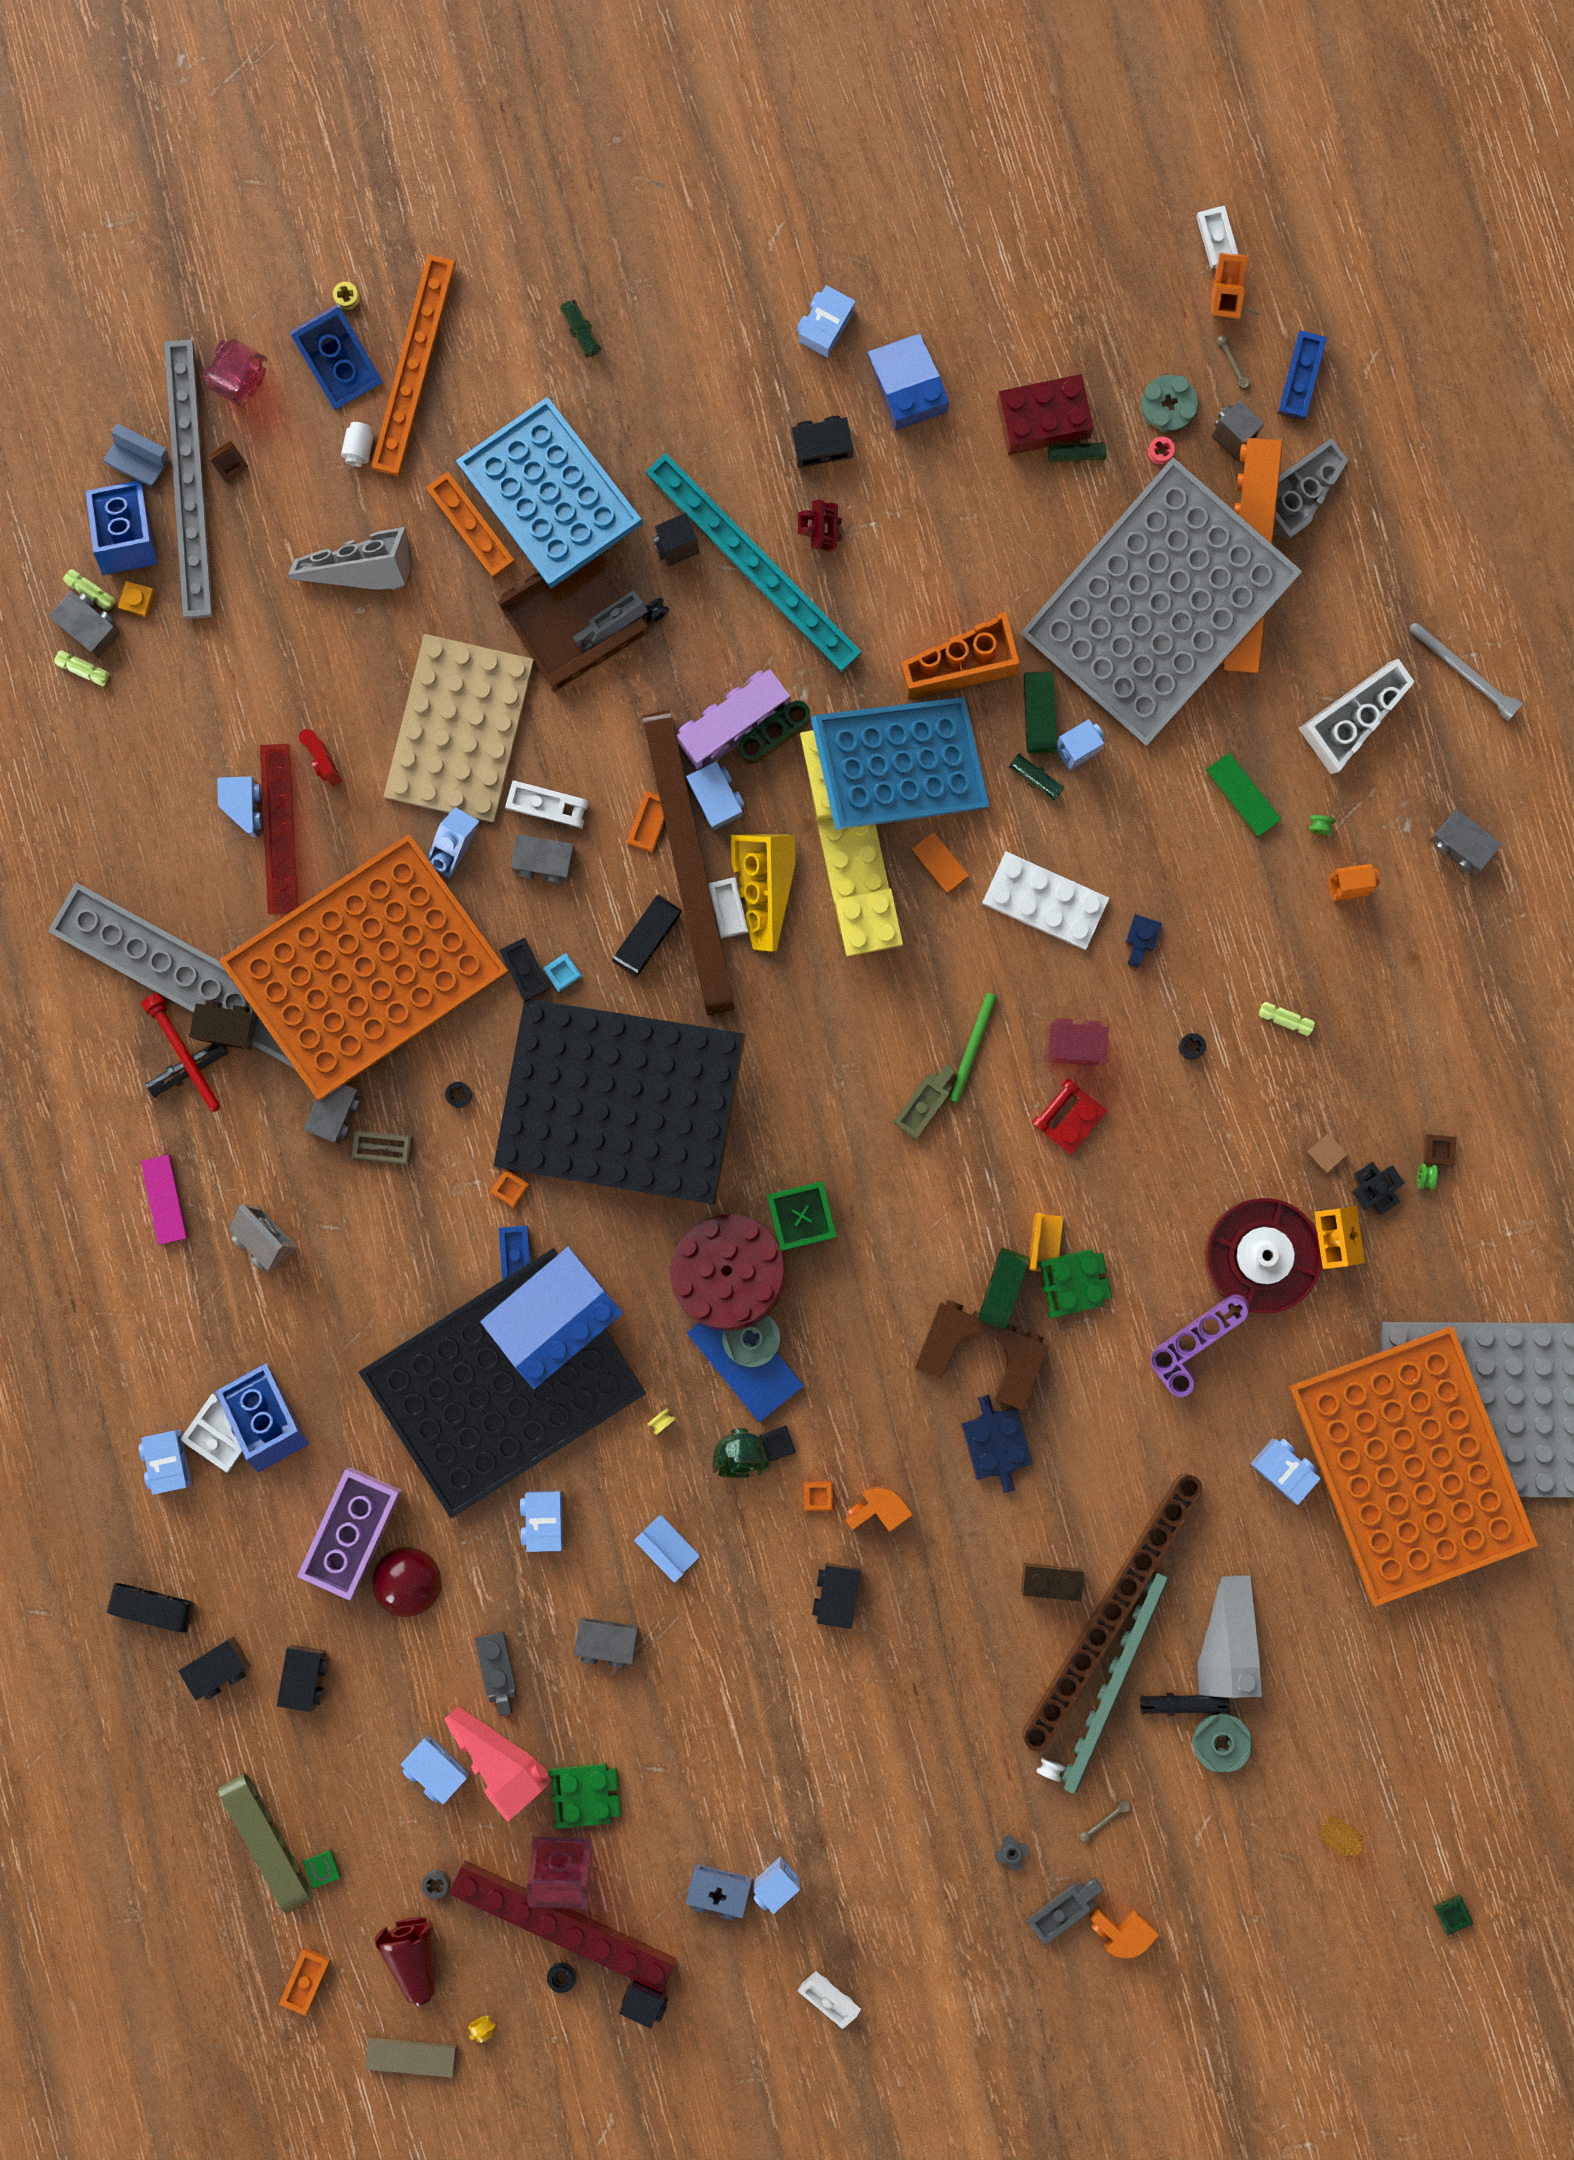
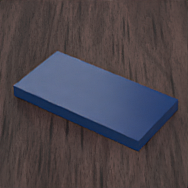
[687,1323,804,1422]

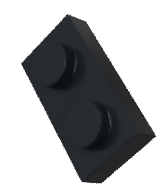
[500,937,550,1001]

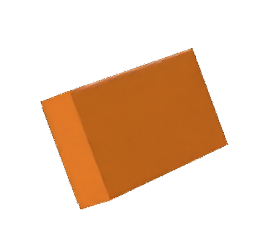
[626,791,665,854]
[911,832,969,894]

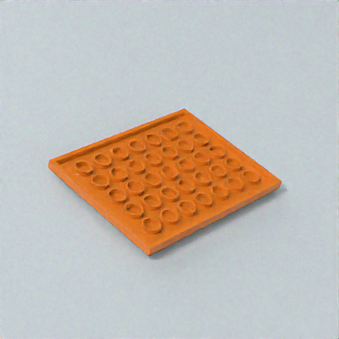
[219,834,508,1102]
[1289,1326,1538,1607]

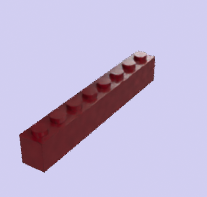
[449,1860,676,1994]

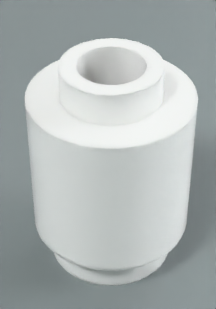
[341,422,374,467]

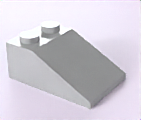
[229,1204,298,1271]

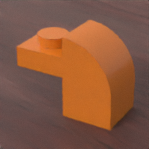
[1210,252,1248,319]
[845,1487,913,1532]
[1089,1907,1159,1958]

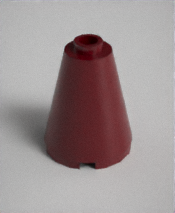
[374,1917,435,2006]

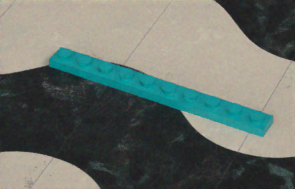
[645,453,862,673]

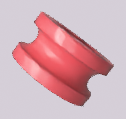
[1148,437,1175,465]

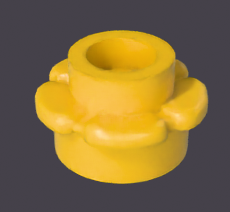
[468,2016,496,2043]

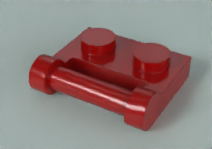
[299,729,343,787]
[1031,1078,1107,1155]

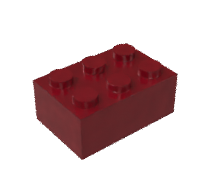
[997,374,1094,455]

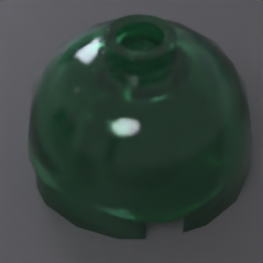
[712,1428,771,1478]

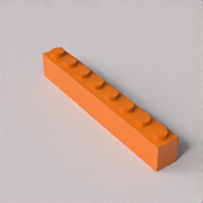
[1221,438,1283,673]

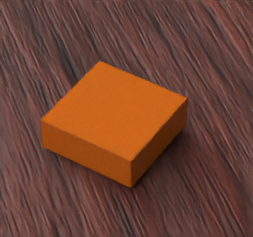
[490,1169,530,1209]
[804,1481,833,1511]

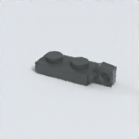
[573,590,648,653]
[475,1631,516,1716]
[1026,1877,1103,1945]

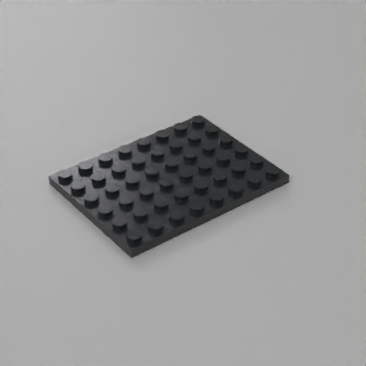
[493,999,746,1205]
[358,1248,646,1519]

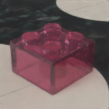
[1044,1018,1109,1066]
[527,1837,592,1909]

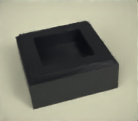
[759,1425,796,1462]

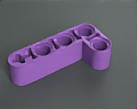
[1151,1294,1249,1397]

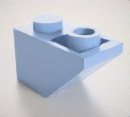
[217,776,263,837]
[427,807,480,879]

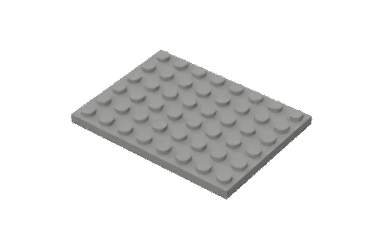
[1021,457,1302,746]
[1381,1322,1574,1497]

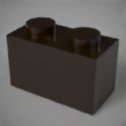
[189,1000,258,1050]
[1020,1563,1084,1601]

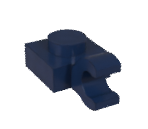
[1125,914,1162,967]

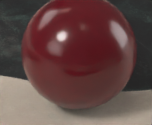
[372,1547,441,1617]

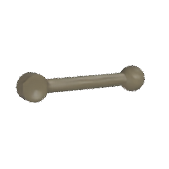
[1217,335,1250,389]
[1079,1800,1130,1843]

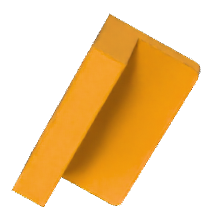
[1027,1213,1063,1273]

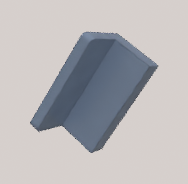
[104,423,170,487]

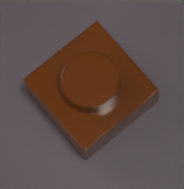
[208,441,248,482]
[1423,1134,1457,1166]

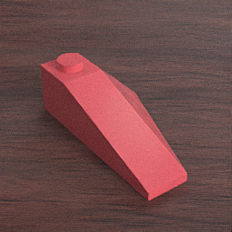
[444,1706,552,1822]

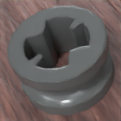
[422,1869,450,1899]

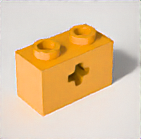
[1314,1206,1365,1269]

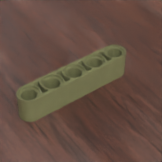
[218,1773,313,1914]

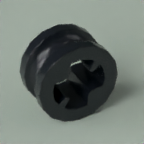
[643,598,670,624]
[1179,1033,1206,1060]
[445,1082,472,1108]

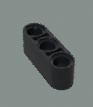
[612,894,682,978]
[106,1583,195,1633]

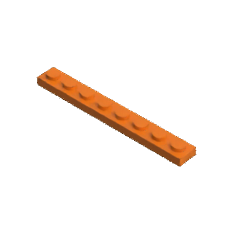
[371,254,456,477]

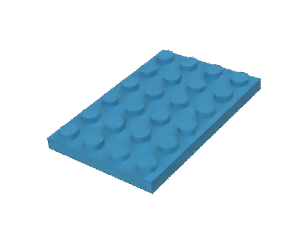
[456,397,643,589]
[811,697,989,830]

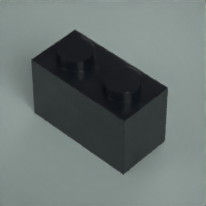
[792,416,853,468]
[652,513,699,566]
[812,1563,860,1629]
[178,1636,251,1701]
[277,1645,329,1712]
[619,1980,668,2029]

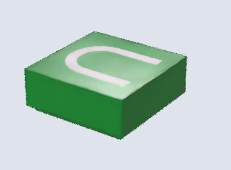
[303,1849,342,1889]

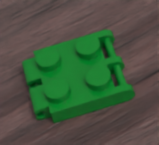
[1037,1249,1112,1318]
[548,1763,621,1829]

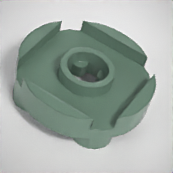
[1140,375,1198,433]
[722,1315,780,1367]
[1192,1713,1251,1772]

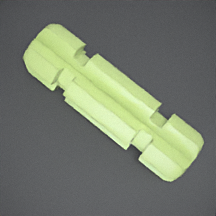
[63,569,115,611]
[54,650,109,686]
[1259,1002,1315,1036]

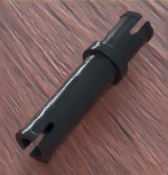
[145,1043,229,1098]
[1140,1693,1230,1716]

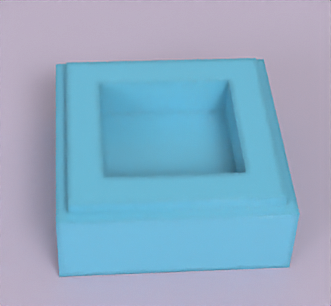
[543,953,582,993]

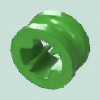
[1308,815,1336,835]
[1417,1163,1437,1190]

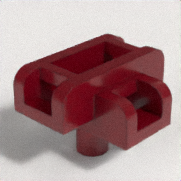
[798,499,842,552]

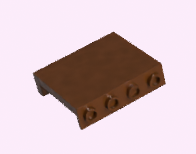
[498,555,649,692]

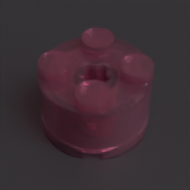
[202,339,267,406]

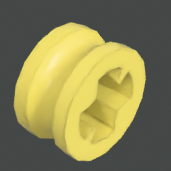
[333,282,360,311]
[647,1408,676,1435]

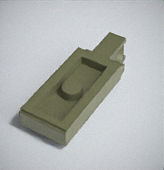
[893,1064,955,1139]

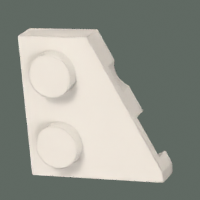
[180,1394,243,1473]

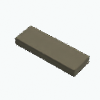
[365,2037,456,2078]

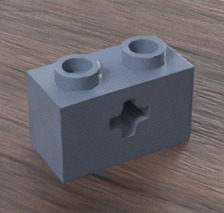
[686,1863,751,1920]

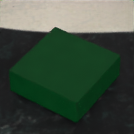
[1433,1894,1474,1935]

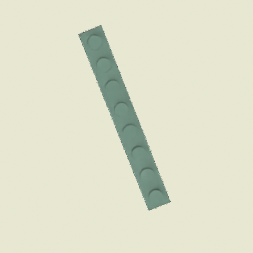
[1062,1573,1169,1794]

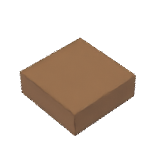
[1306,1133,1348,1173]

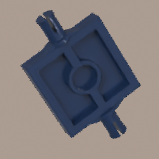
[961,1395,1033,1493]

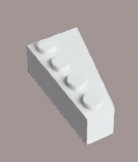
[1298,659,1414,774]

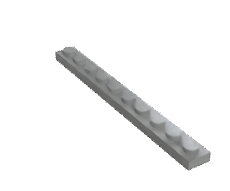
[164,340,213,619]

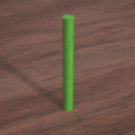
[948,993,997,1103]

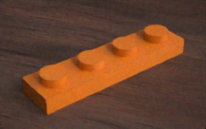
[426,472,516,579]

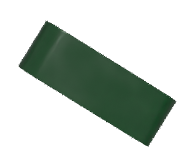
[1024,671,1057,753]
[739,700,810,764]
[977,1247,1029,1331]

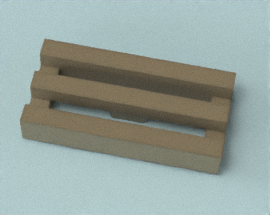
[351,1130,412,1165]

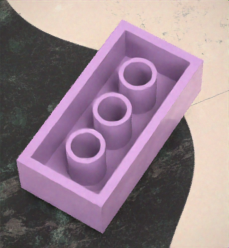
[677,669,790,771]
[297,1467,403,1601]

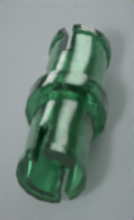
[560,300,601,358]
[1047,441,1106,464]
[1009,753,1065,801]

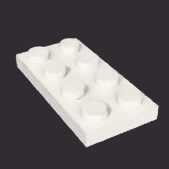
[982,851,1109,950]

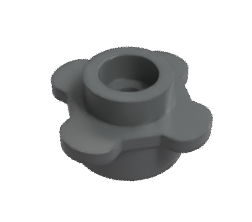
[995,1835,1029,1871]

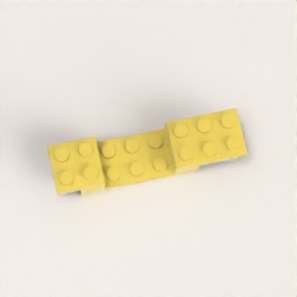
[800,730,903,957]

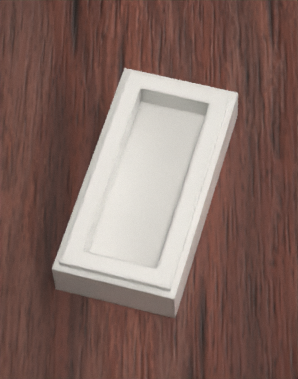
[708,877,748,940]

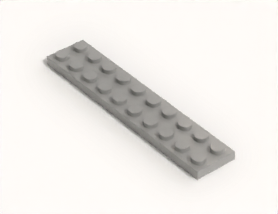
[48,882,294,1068]

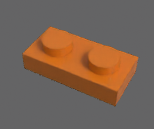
[279,1947,331,2016]

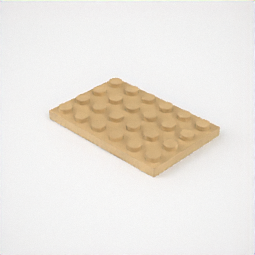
[383,634,534,824]

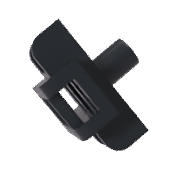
[1351,1162,1405,1215]

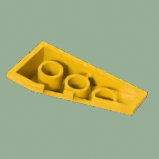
[731,834,796,951]

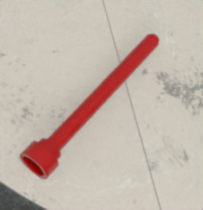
[141,993,220,1112]

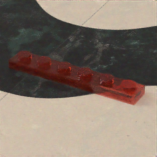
[260,743,298,915]

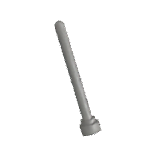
[1410,623,1523,721]

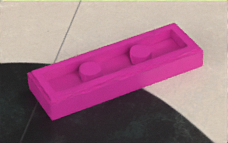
[141,1155,188,1245]

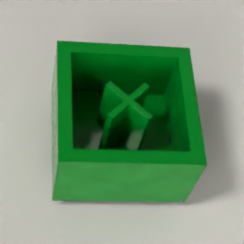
[767,1181,837,1251]

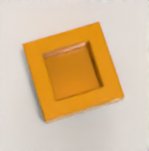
[118,581,155,618]

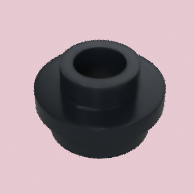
[547,1962,576,1993]

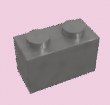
[1212,400,1264,460]
[49,591,120,658]
[1430,809,1502,875]
[511,834,575,884]
[303,1084,362,1144]
[574,1618,639,1668]

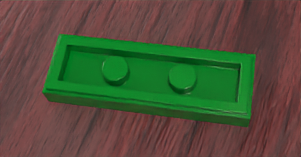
[1206,752,1281,838]

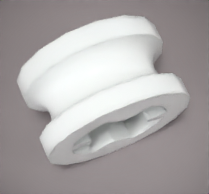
[1036,1757,1066,1782]

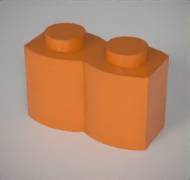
[1328,864,1380,901]

